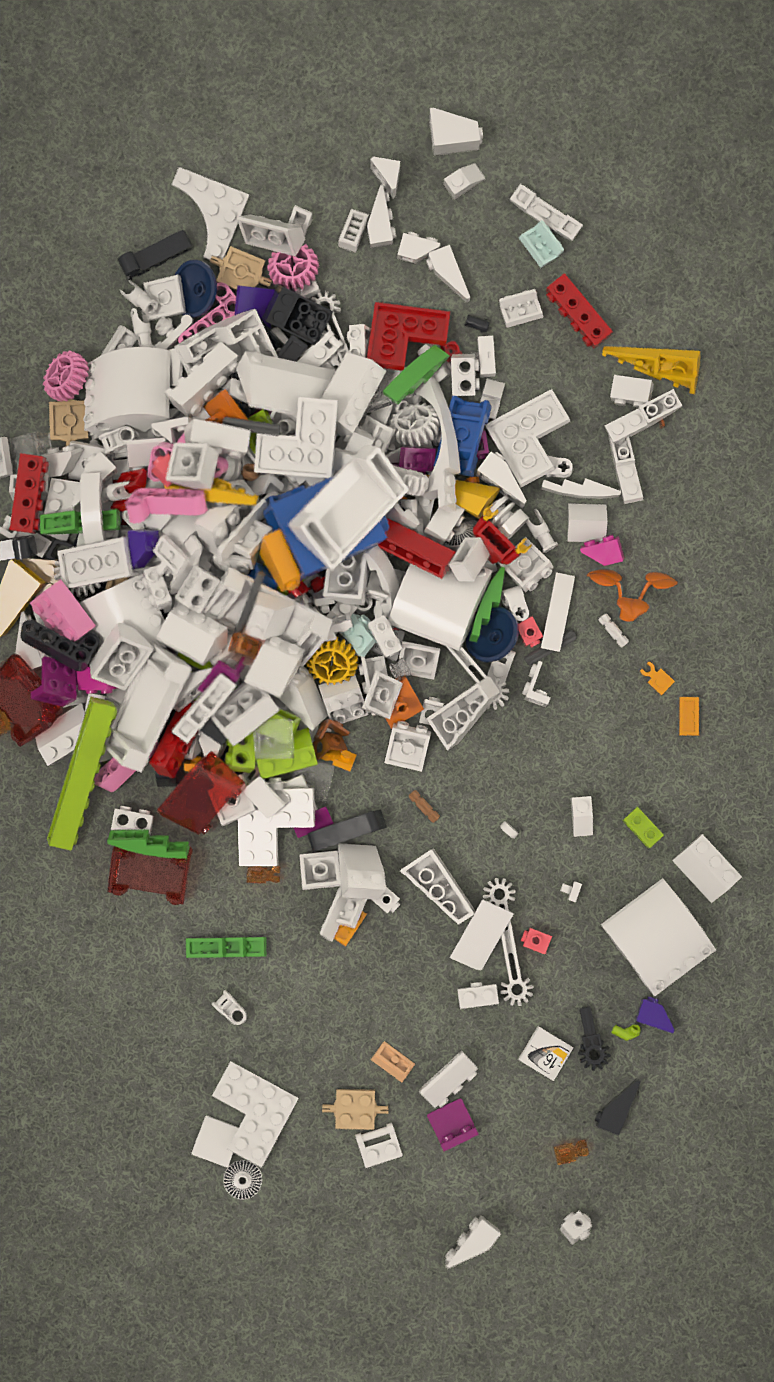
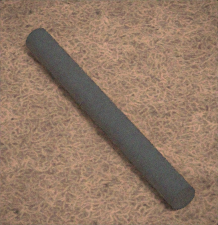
[233,571,265,638]

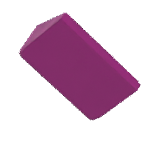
[293,806,333,838]

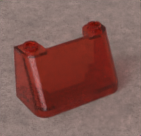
[0,654,63,747]
[156,751,245,835]
[107,846,193,905]

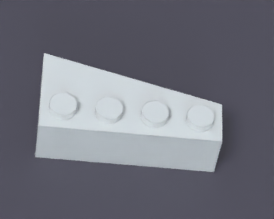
[165,342,240,418]
[426,676,500,751]
[400,848,476,925]

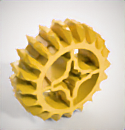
[306,637,358,686]

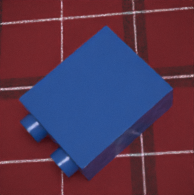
[263,476,389,581]

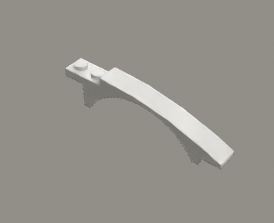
[414,376,461,513]

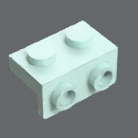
[519,220,564,268]
[341,614,377,657]

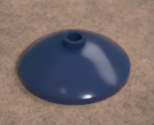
[174,260,217,318]
[466,607,519,662]

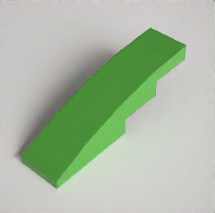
[383,345,450,405]
[40,509,120,535]
[469,567,505,642]
[107,829,190,858]
[186,937,267,958]

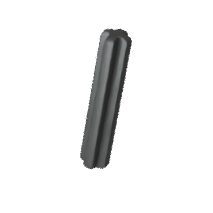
[223,417,281,436]
[524,630,577,665]

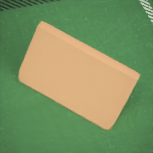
[371,1041,415,1083]

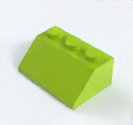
[255,728,318,780]

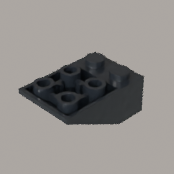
[262,284,333,345]

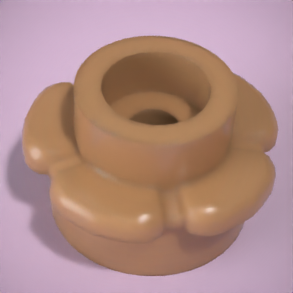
[241,464,260,481]

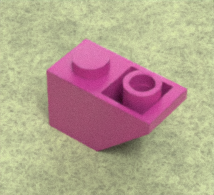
[580,535,624,566]
[77,665,117,694]

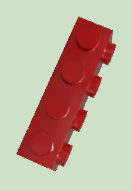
[546,273,613,349]
[9,453,49,534]
[378,518,455,579]
[149,700,199,779]

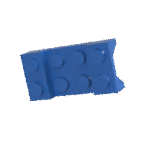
[434,396,492,477]

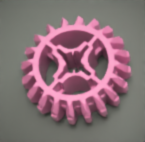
[268,244,319,292]
[43,351,89,402]

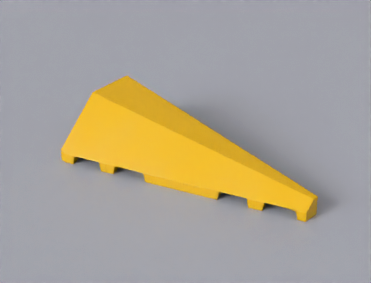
[602,346,701,394]
[426,474,501,519]
[164,478,258,505]

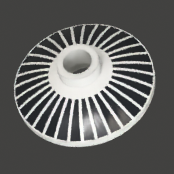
[445,518,477,548]
[223,1160,262,1199]

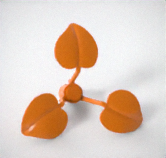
[587,569,678,622]

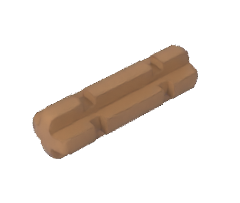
[408,790,440,823]

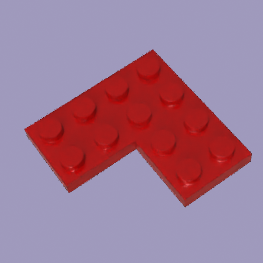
[367,302,450,371]

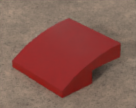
[110,469,147,512]

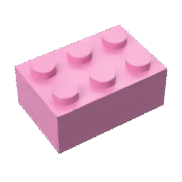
[30,579,96,642]

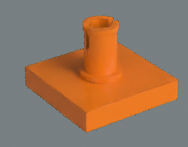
[203,389,248,425]
[385,676,424,729]

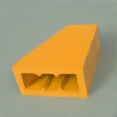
[260,529,301,592]

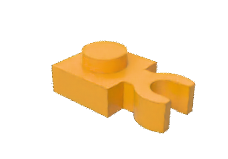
[640,662,675,696]
[321,749,357,771]

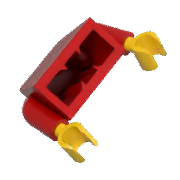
[473,505,532,565]

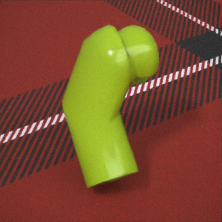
[611,1024,641,1041]

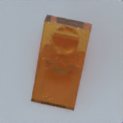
[228,632,262,660]

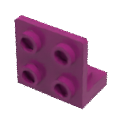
[391,447,436,475]
[197,655,246,693]
[31,656,76,707]
[427,1098,479,1152]

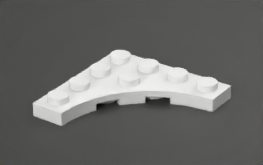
[172,167,249,261]

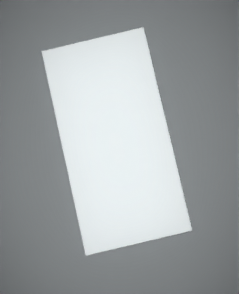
[450,900,514,970]

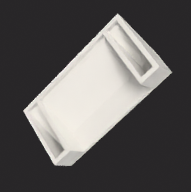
[236,351,336,416]
[288,444,409,570]
[201,567,333,667]
[105,641,192,772]

